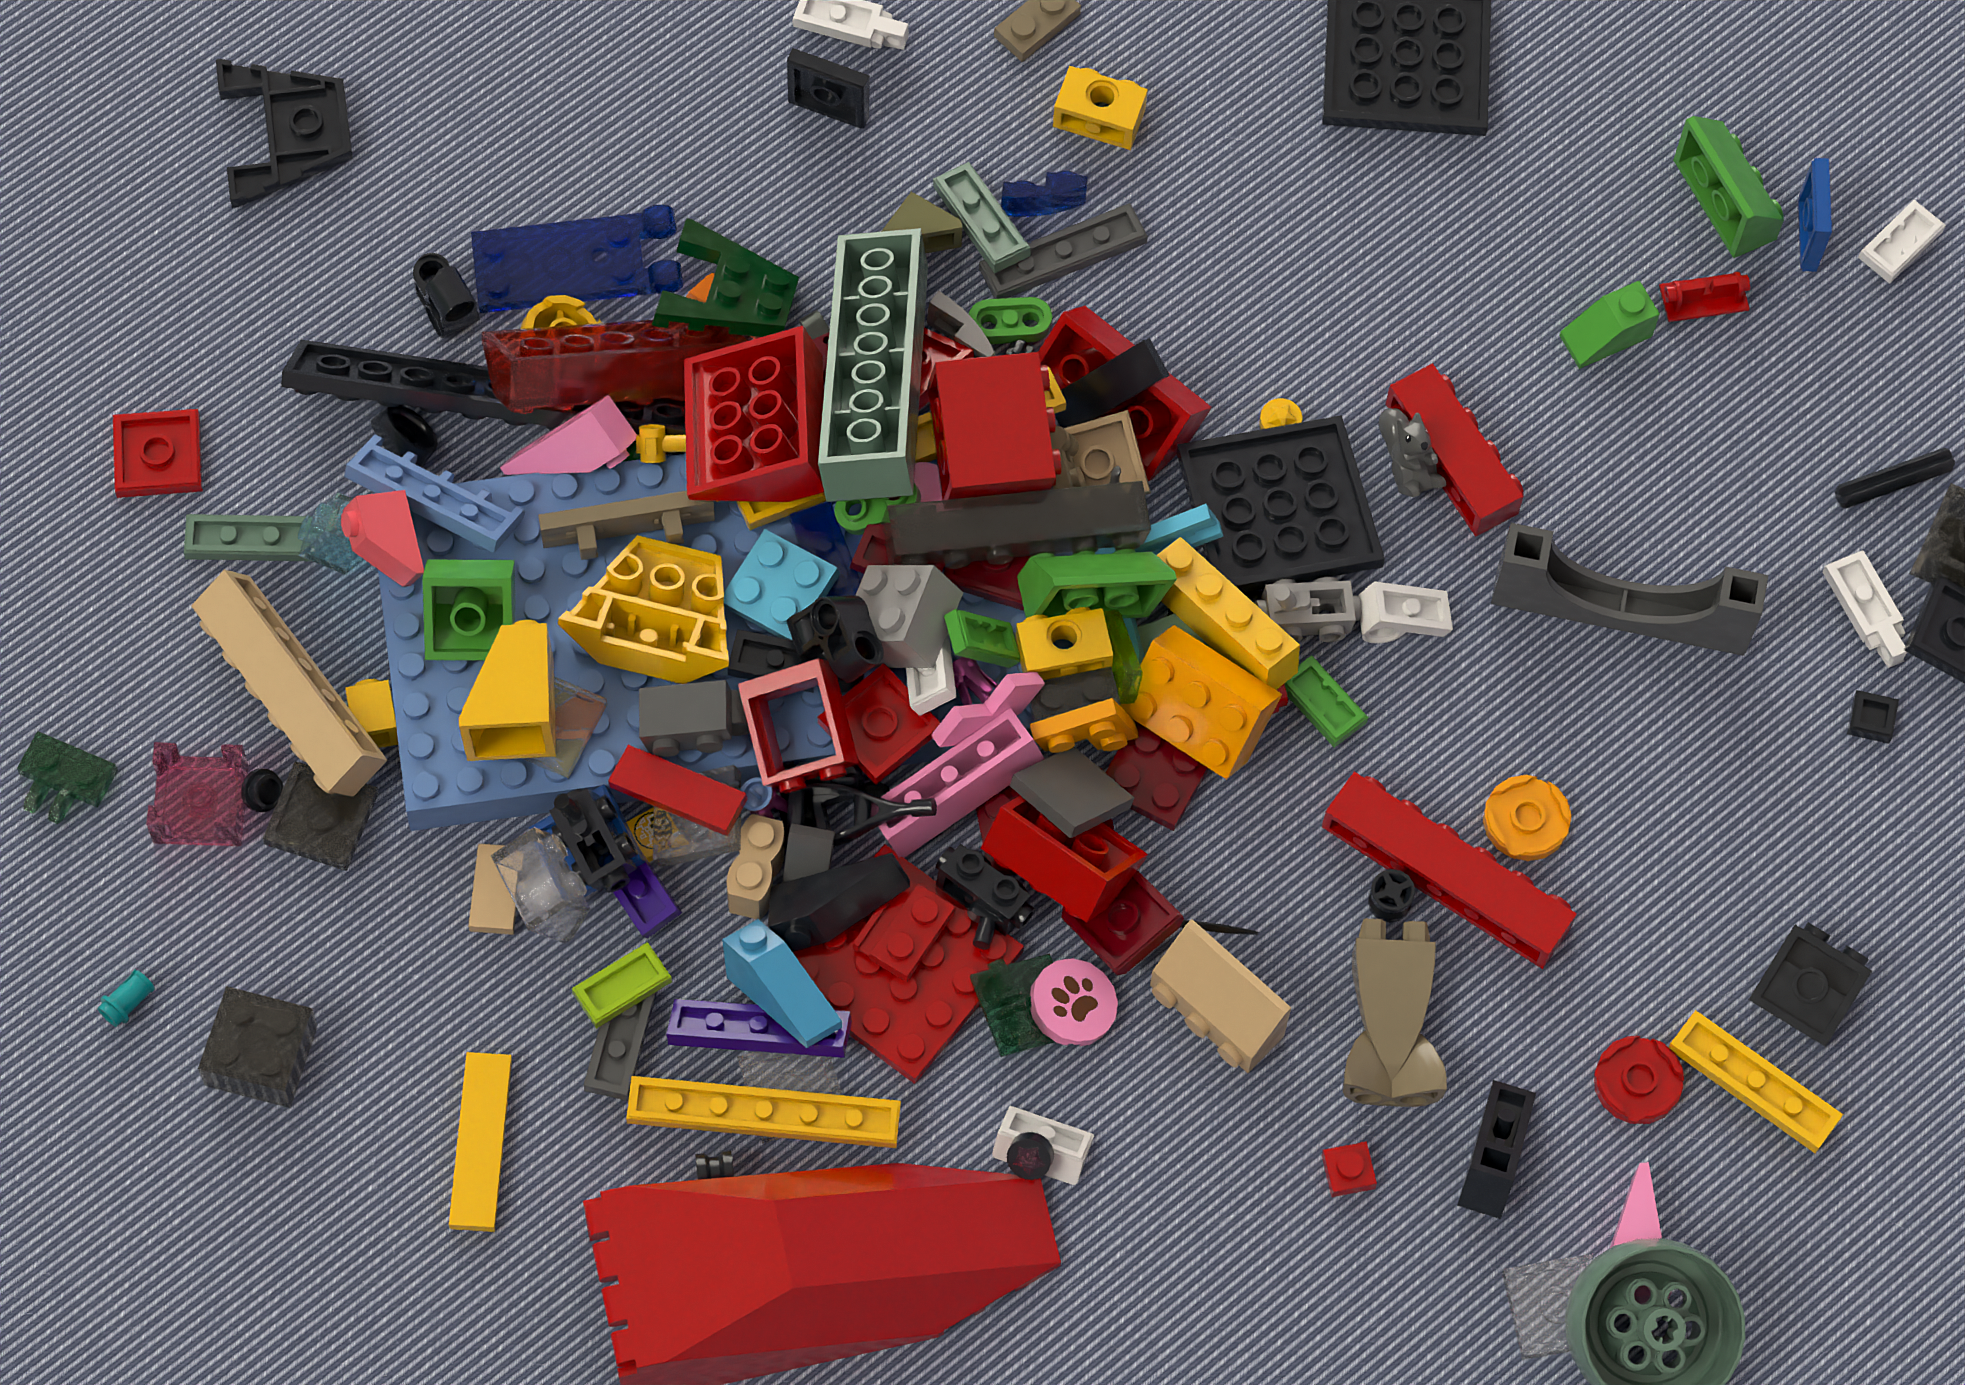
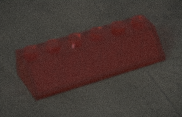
[481,320,748,414]

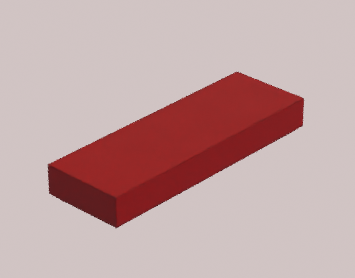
[608,744,748,837]

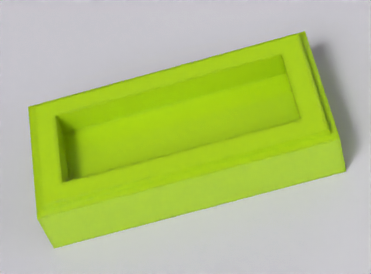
[572,942,672,1029]

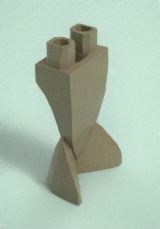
[1343,918,1447,1107]

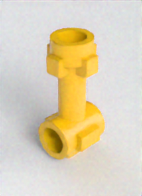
[636,424,686,463]

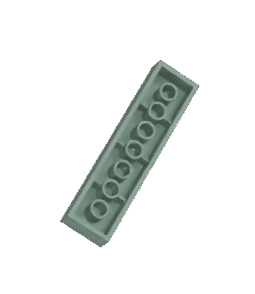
[818,228,928,502]

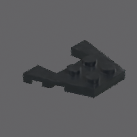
[216,59,353,208]

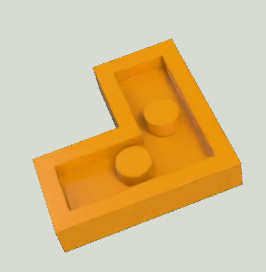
[1030,698,1139,753]

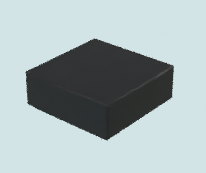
[1847,690,1899,744]

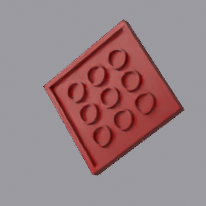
[793,844,1024,1084]

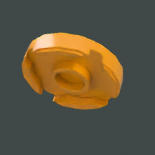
[1483,775,1572,861]

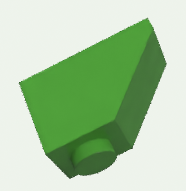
[1559,280,1660,369]

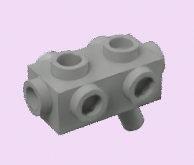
[1255,577,1361,642]

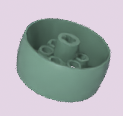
[1565,1238,1746,1385]

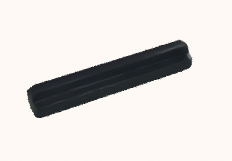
[1835,448,1955,508]

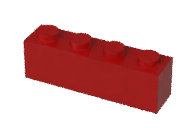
[1386,363,1524,537]

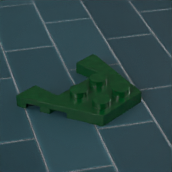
[652,218,800,337]

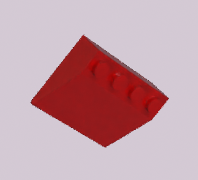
[684,326,824,502]

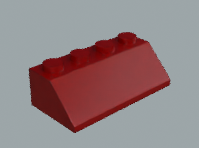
[1038,306,1212,481]

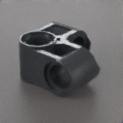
[413,253,480,338]
[786,595,884,683]

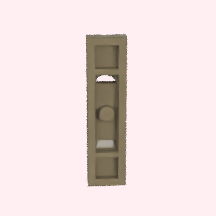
[538,491,715,560]

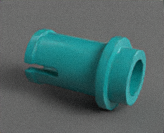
[97,969,155,1027]

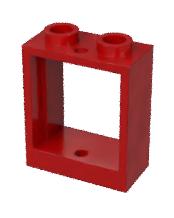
[738,658,859,793]

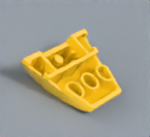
[558,535,729,684]

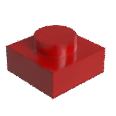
[1321,1141,1377,1197]

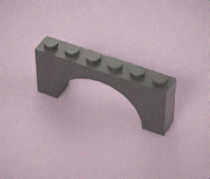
[1491,523,1769,656]

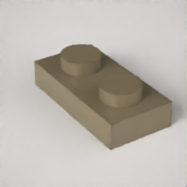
[994,0,1081,62]

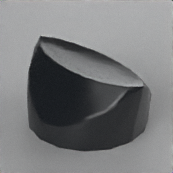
[371,405,438,468]

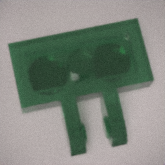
[17,731,118,824]

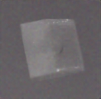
[491,827,590,944]

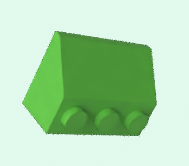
[1673,116,1784,259]
[1017,549,1177,620]

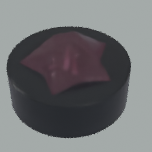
[1007,1132,1054,1180]

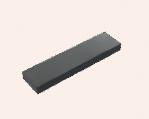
[979,203,1148,299]

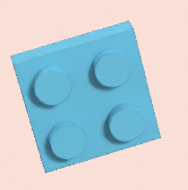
[724,529,840,640]

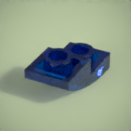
[1001,171,1088,217]

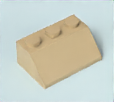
[1150,919,1291,1073]

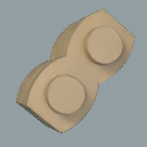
[727,814,785,920]

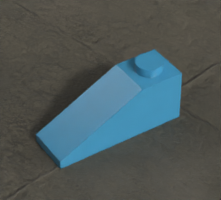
[722,919,843,1048]

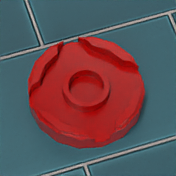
[1594,1036,1684,1124]

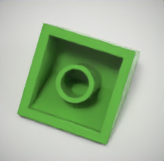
[422,559,516,660]

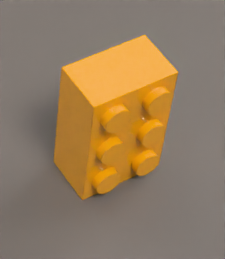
[1120,625,1282,780]

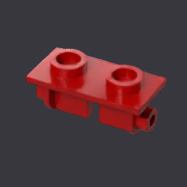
[1659,272,1750,322]

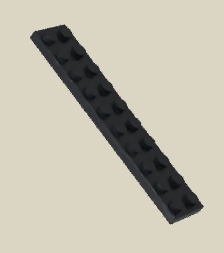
[281,339,686,443]

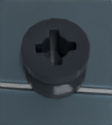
[1368,869,1415,923]
[695,1150,734,1180]

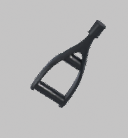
[783,783,937,850]

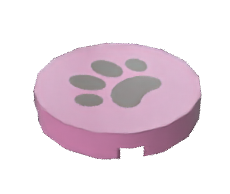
[1029,958,1118,1046]

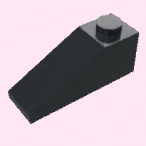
[768,853,910,952]
[1457,1080,1536,1219]

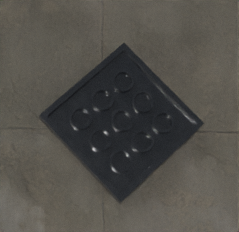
[1322,0,1491,136]
[1176,415,1385,593]

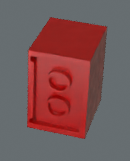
[927,352,1061,510]

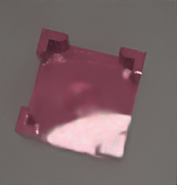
[146,742,249,846]

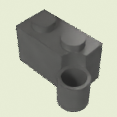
[639,680,750,757]

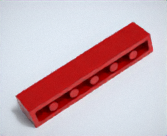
[1322,771,1577,969]

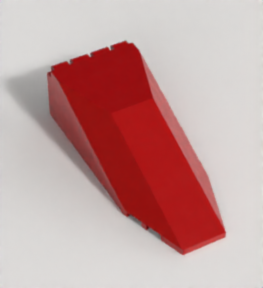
[583,1163,1061,1385]

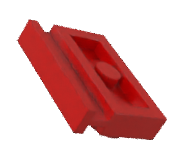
[853,881,955,982]

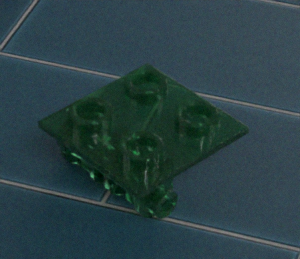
[969,953,1055,1057]

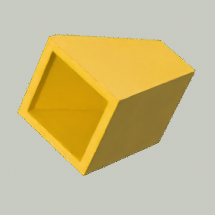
[459,620,556,761]

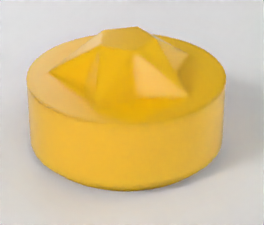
[1259,398,1302,430]

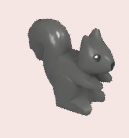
[1378,408,1447,497]

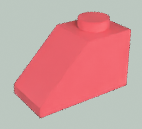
[341,490,424,587]

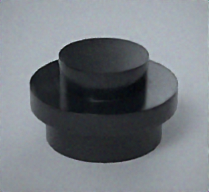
[241,768,284,813]

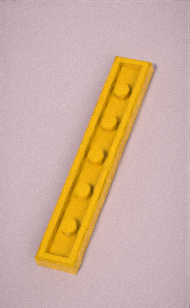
[626,1076,901,1148]

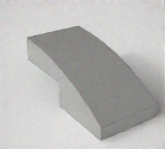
[927,291,994,358]

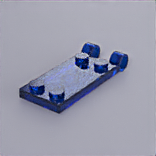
[471,205,683,313]

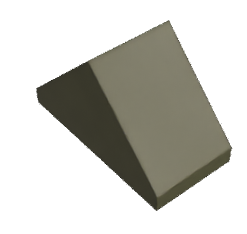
[881,191,963,254]

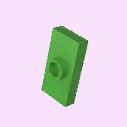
[944,609,1021,668]
[1284,655,1368,748]

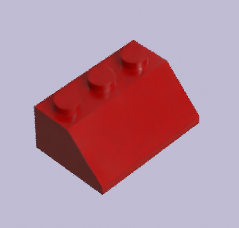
[981,795,1148,923]

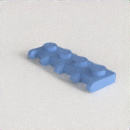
[344,434,525,553]

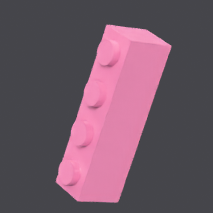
[871,708,1045,858]

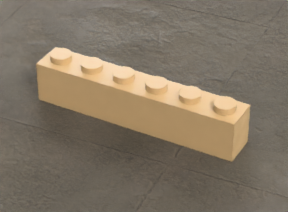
[191,569,387,797]

